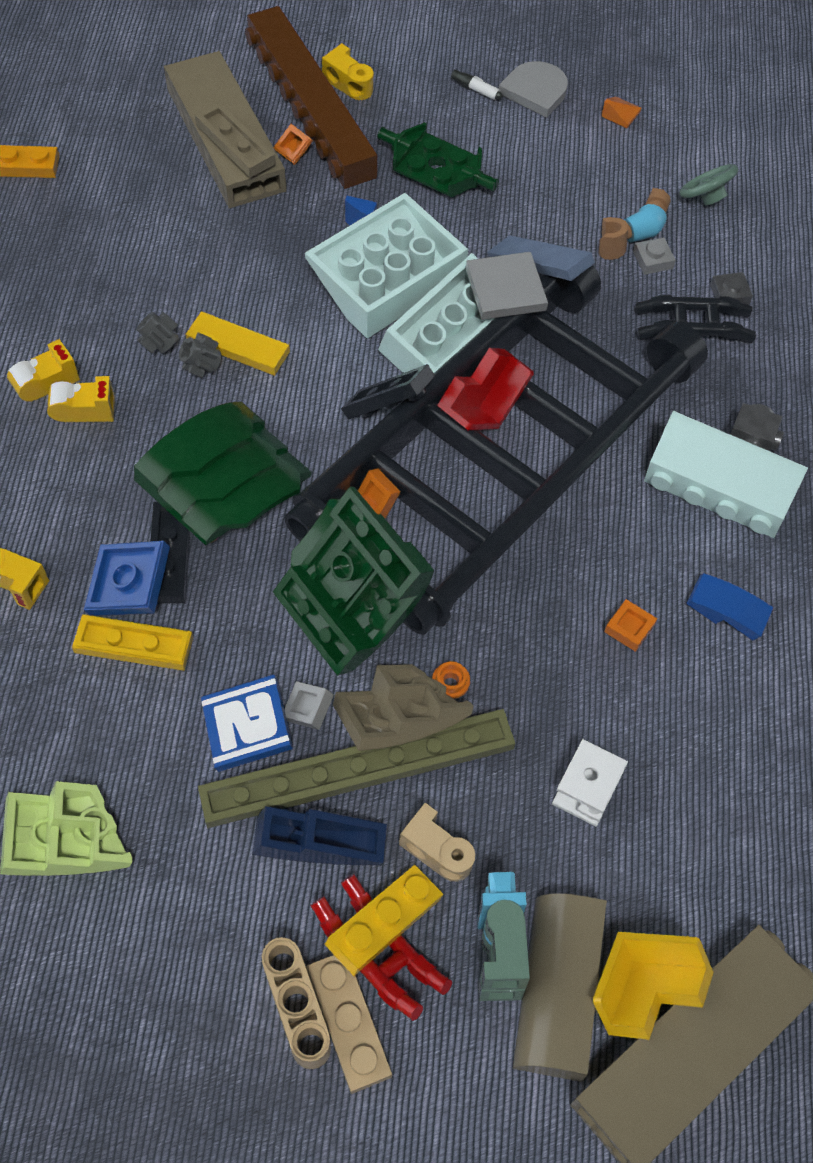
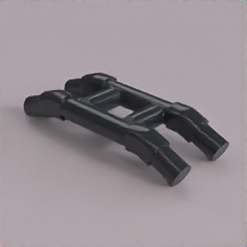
[636,295,756,343]

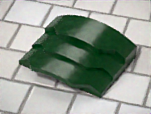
[134,402,312,545]
[273,487,434,676]

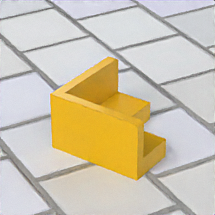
[593,932,714,1040]

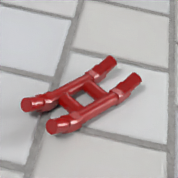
[310,874,452,1021]

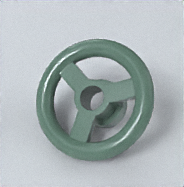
[679,164,739,205]

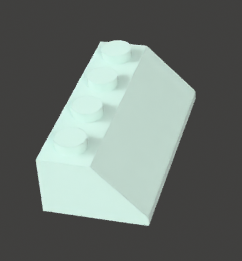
[378,253,494,373]
[644,411,808,538]

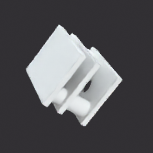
[552,739,628,827]

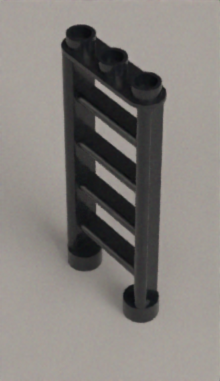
[284,265,708,635]

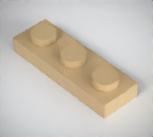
[306,955,392,1094]

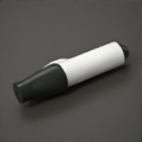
[451,69,503,100]

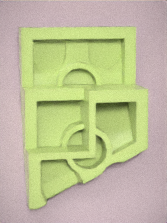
[0,781,132,876]

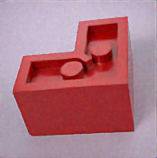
[437,348,534,430]

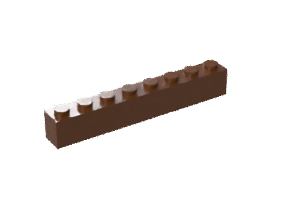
[245,6,378,189]

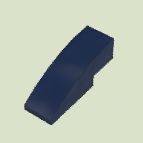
[252,806,387,866]

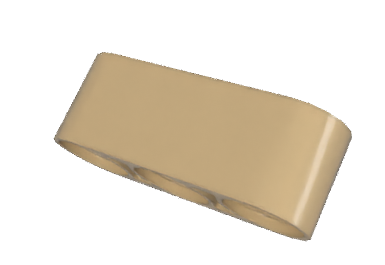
[262,937,331,1070]

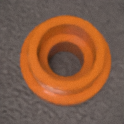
[432,661,470,699]

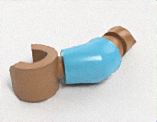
[599,188,671,260]

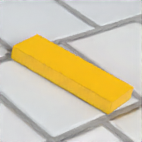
[185,311,290,376]
[72,614,193,671]

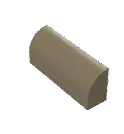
[512,894,607,1082]

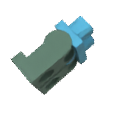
[477,872,530,1001]

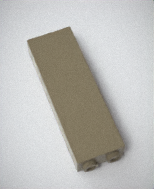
[164,51,286,209]
[570,925,813,1163]

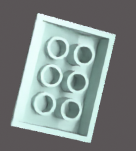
[305,193,468,339]

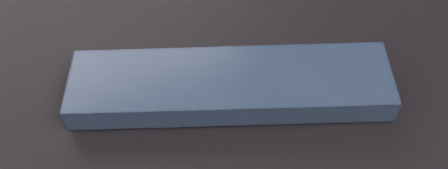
[487,235,595,281]

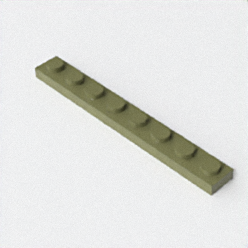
[198,709,516,829]

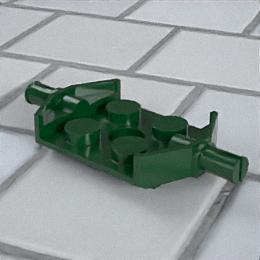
[377,122,499,197]

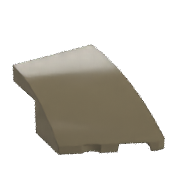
[333,664,474,751]

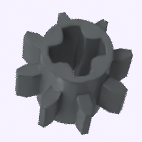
[136,312,178,353]
[179,333,221,378]

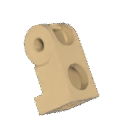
[399,803,475,882]

